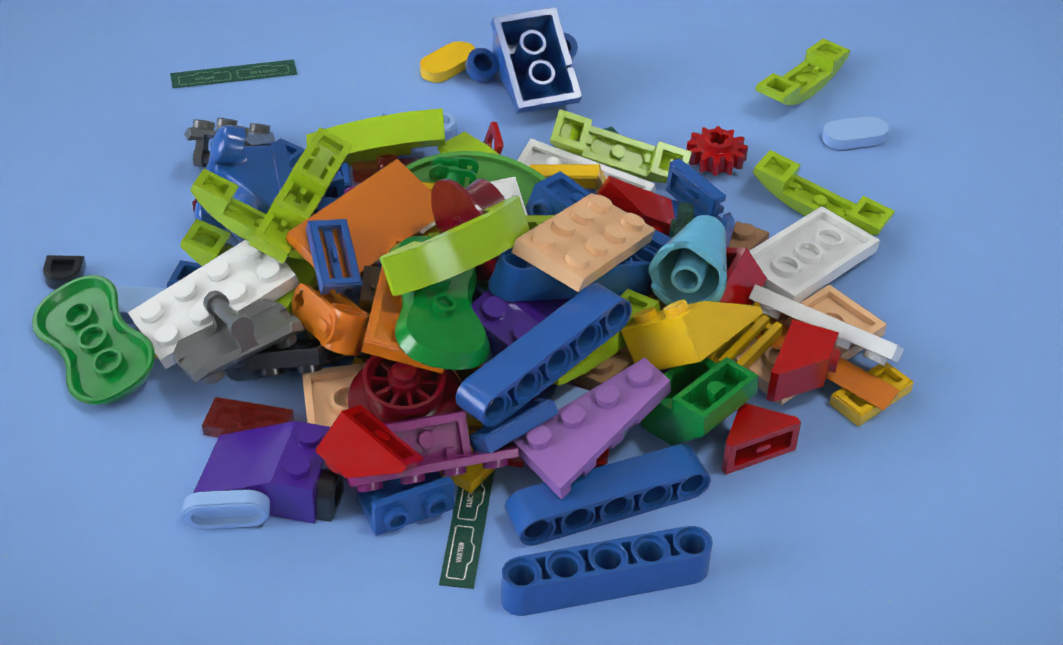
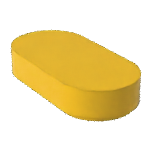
[420,41,475,83]

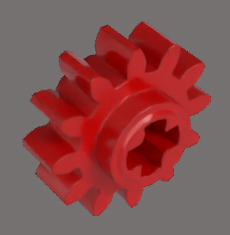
[686,126,748,176]

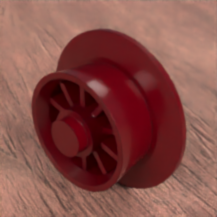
[431,179,506,281]
[348,355,462,424]

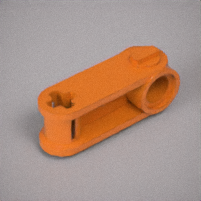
[291,283,370,356]

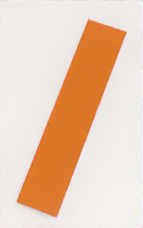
[756,319,900,411]

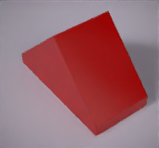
[722,403,801,475]

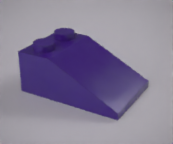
[472,289,572,358]
[193,421,330,524]

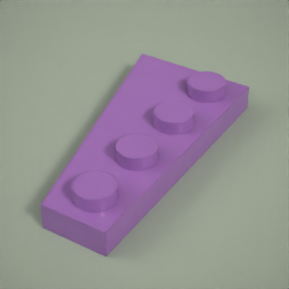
[511,358,671,500]

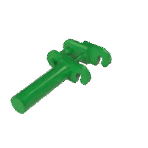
[429,156,479,187]

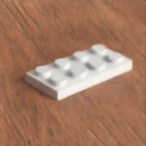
[750,206,880,303]
[128,240,300,369]

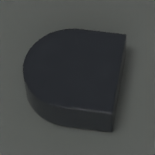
[43,255,86,290]
[316,469,344,522]

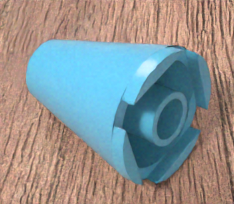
[649,215,727,305]

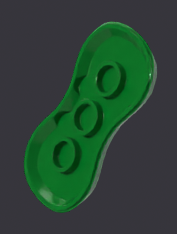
[389,236,490,370]
[32,275,155,406]

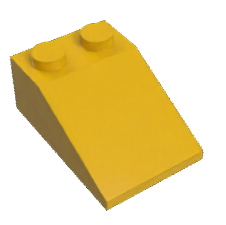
[621,300,763,370]

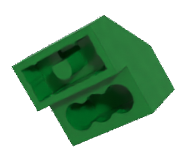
[641,357,758,446]

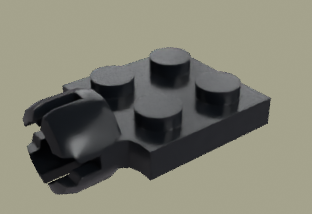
[224,338,344,381]

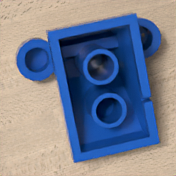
[465,7,582,114]
[195,125,291,242]

